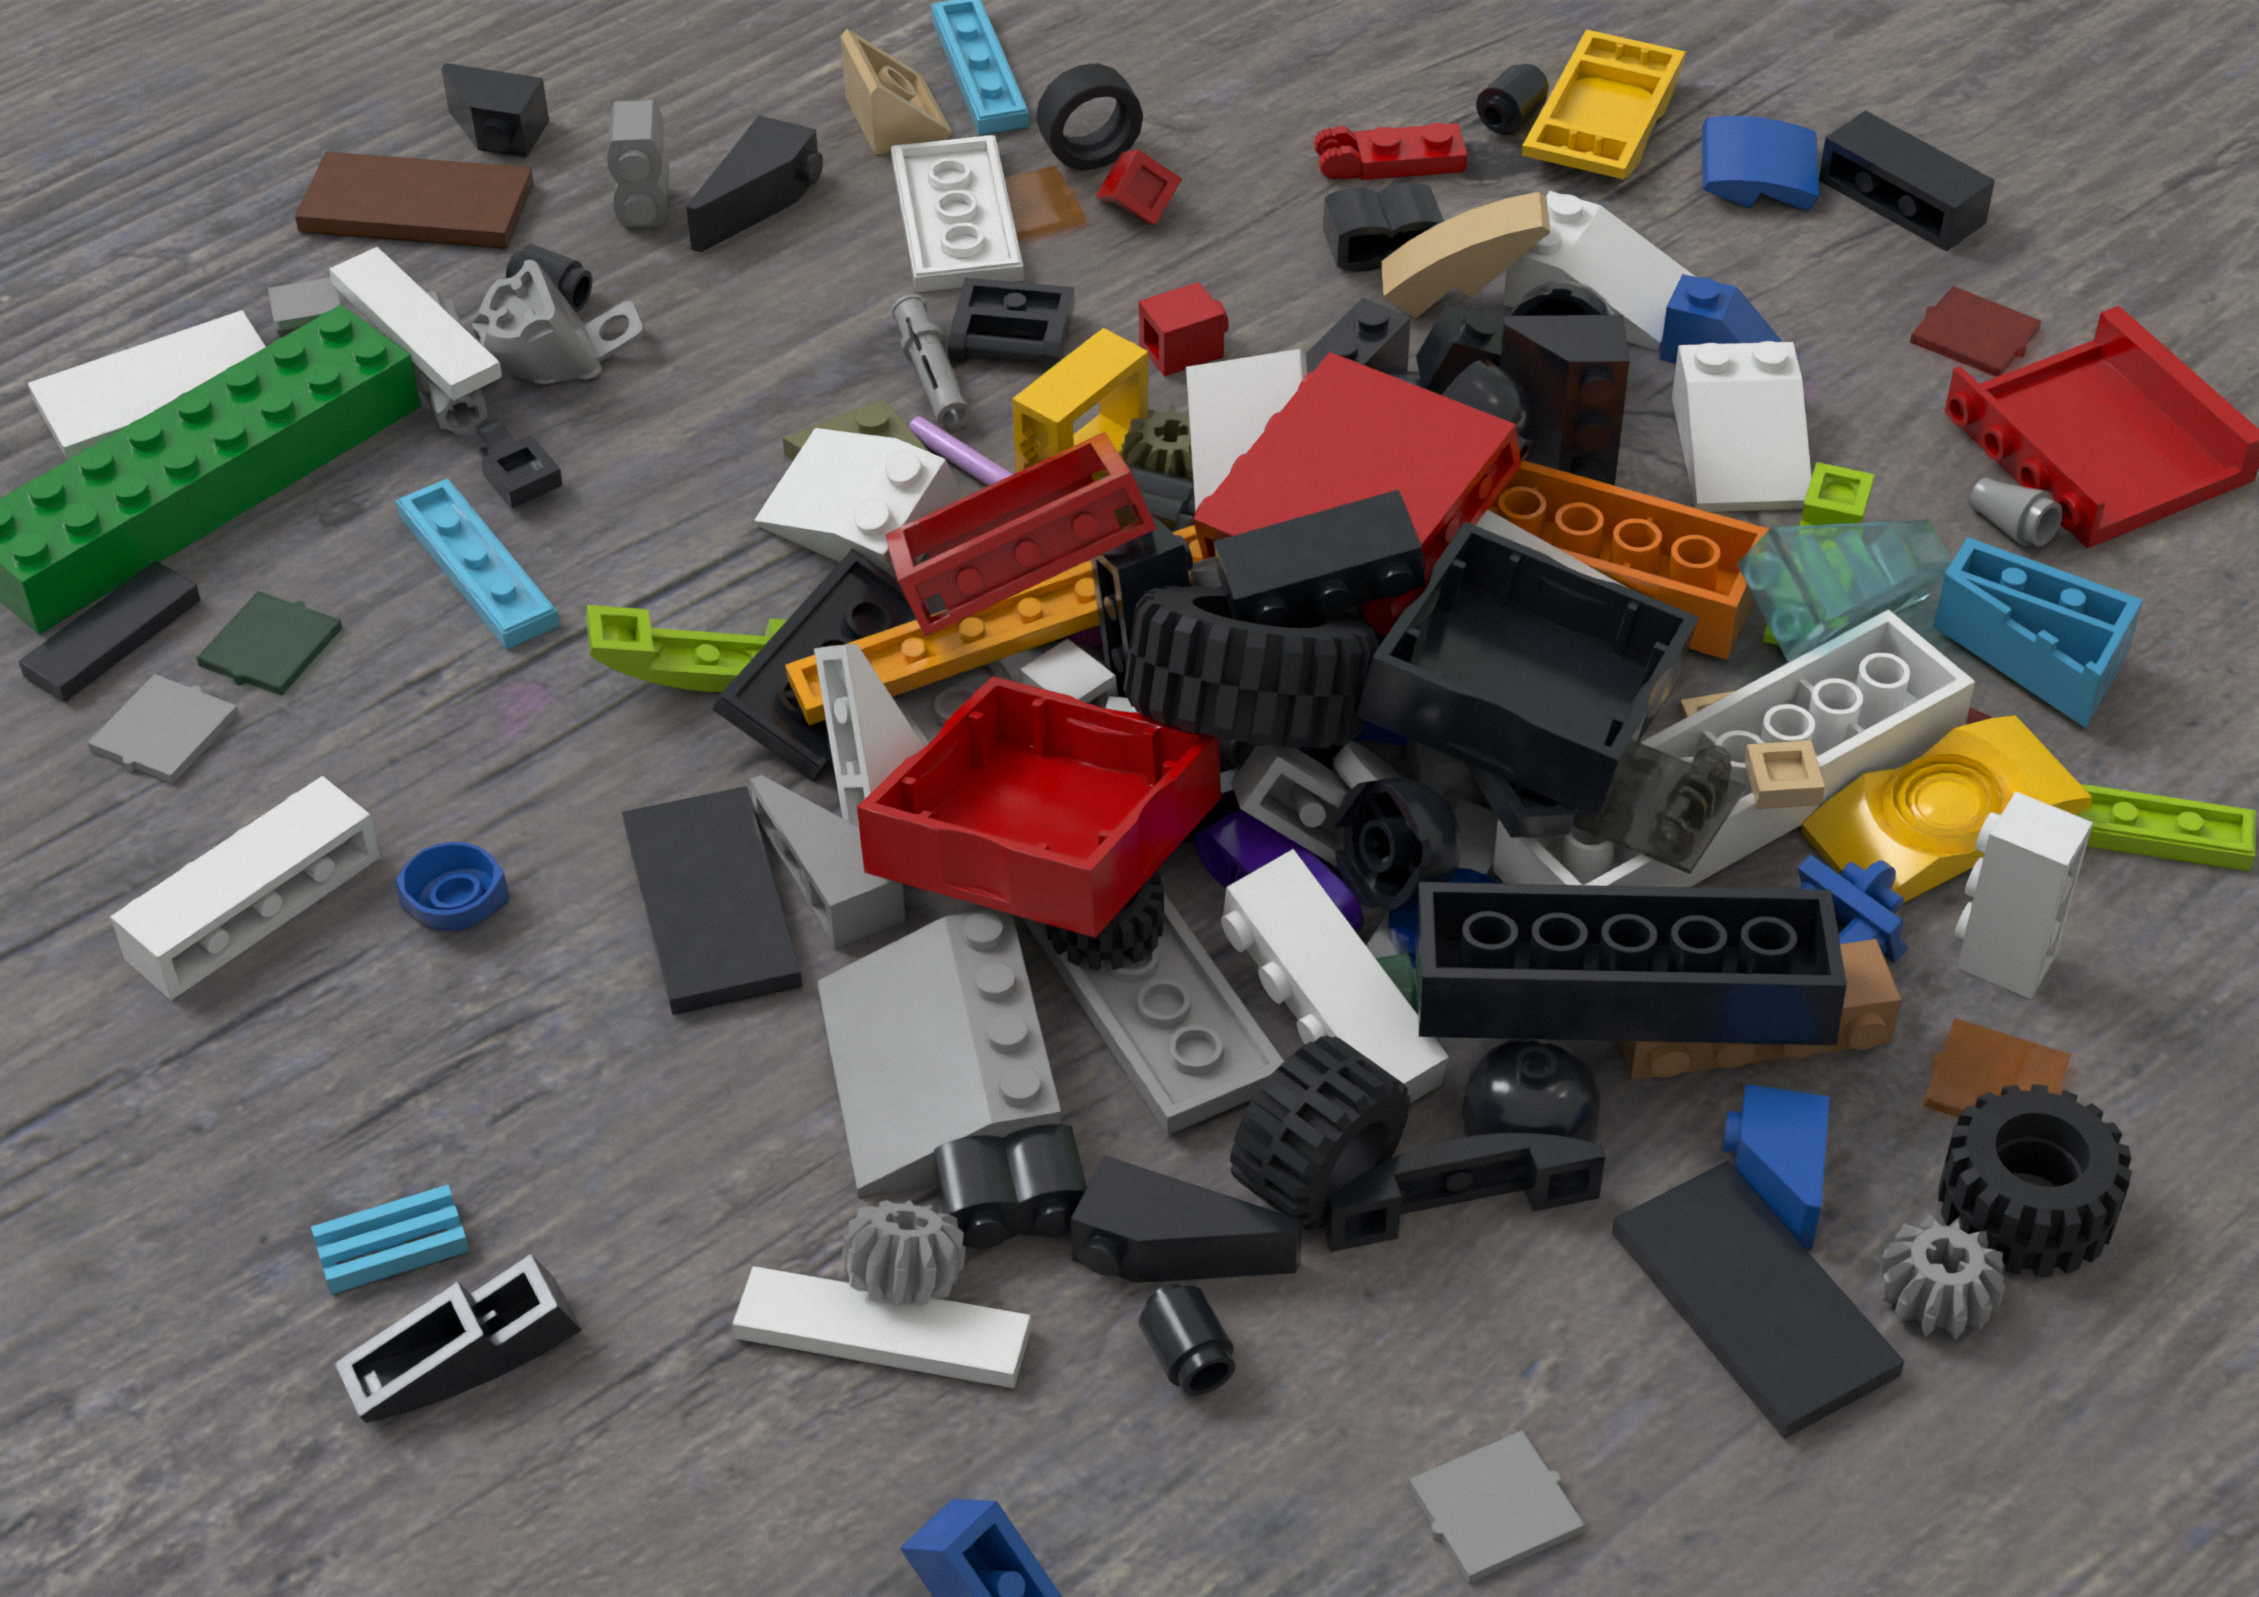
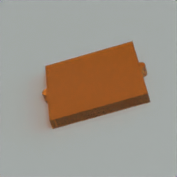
[1004,166,1085,240]
[1923,1018,2071,1118]

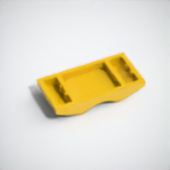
[1522,29,1686,179]
[1801,715,2092,903]

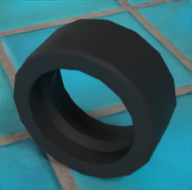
[1036,63,1143,170]

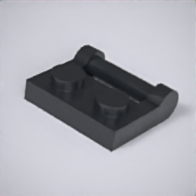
[948,277,1075,369]

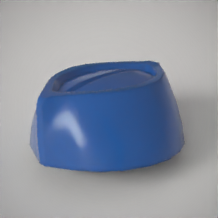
[396,841,509,931]

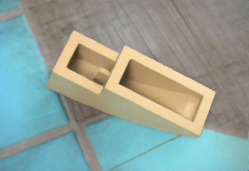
[1381,192,1551,319]

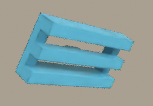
[311,1185,469,1295]

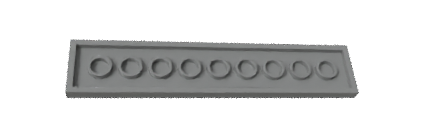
[892,660,1284,1135]

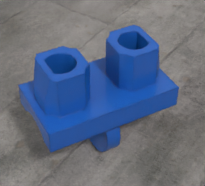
[1798,854,1908,963]

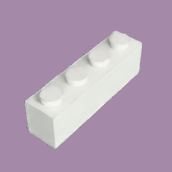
[110,776,381,1001]
[1221,849,1449,1103]

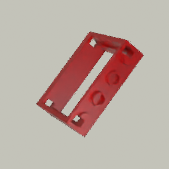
[885,432,1157,637]

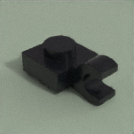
[476,418,563,509]

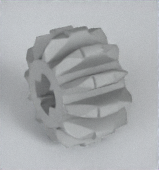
[842,1200,966,1306]
[1880,1214,2005,1340]

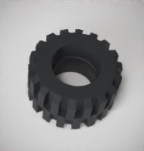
[1230,1035,1410,1230]
[1938,1084,2132,1277]

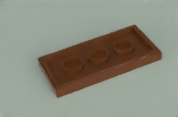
[295,152,534,248]

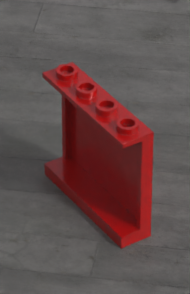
[1944,305,2259,549]
[1193,352,1521,637]

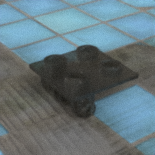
[1573,744,1746,874]

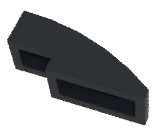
[334,1254,582,1423]

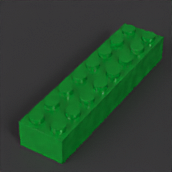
[0,304,421,634]

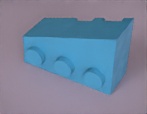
[1933,537,2143,729]

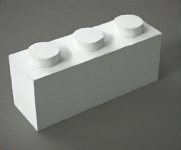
[1954,791,2093,999]

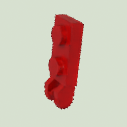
[1313,123,1468,180]

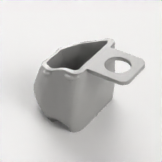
[472,260,645,385]

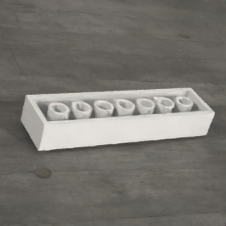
[1493,609,1975,887]

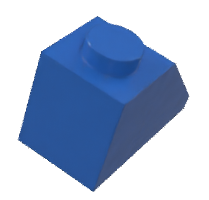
[1660,274,1783,363]
[1722,1084,1830,1249]
[900,1499,1062,1597]

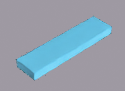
[931,0,1030,136]
[395,478,560,650]

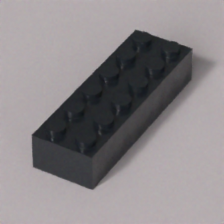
[1415,882,1847,1045]

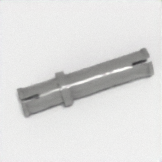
[891,294,972,431]

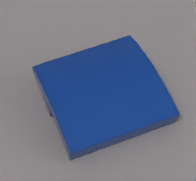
[1702,116,1819,212]

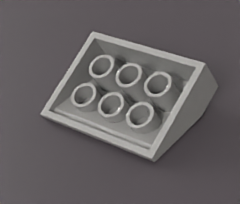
[817,909,1061,1198]

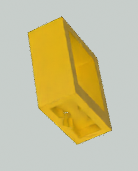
[1012,328,1149,482]

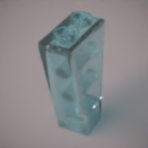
[1737,519,1952,663]

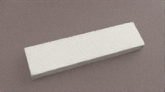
[329,247,502,401]
[733,1266,1031,1388]

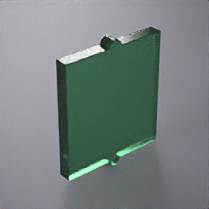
[196,591,342,696]

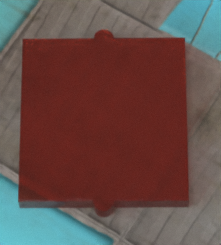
[1910,286,2041,377]

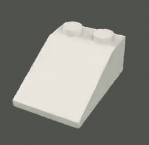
[1504,191,1696,351]
[1672,341,1812,512]
[754,428,962,579]

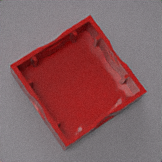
[857,676,1221,938]

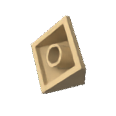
[840,29,953,156]

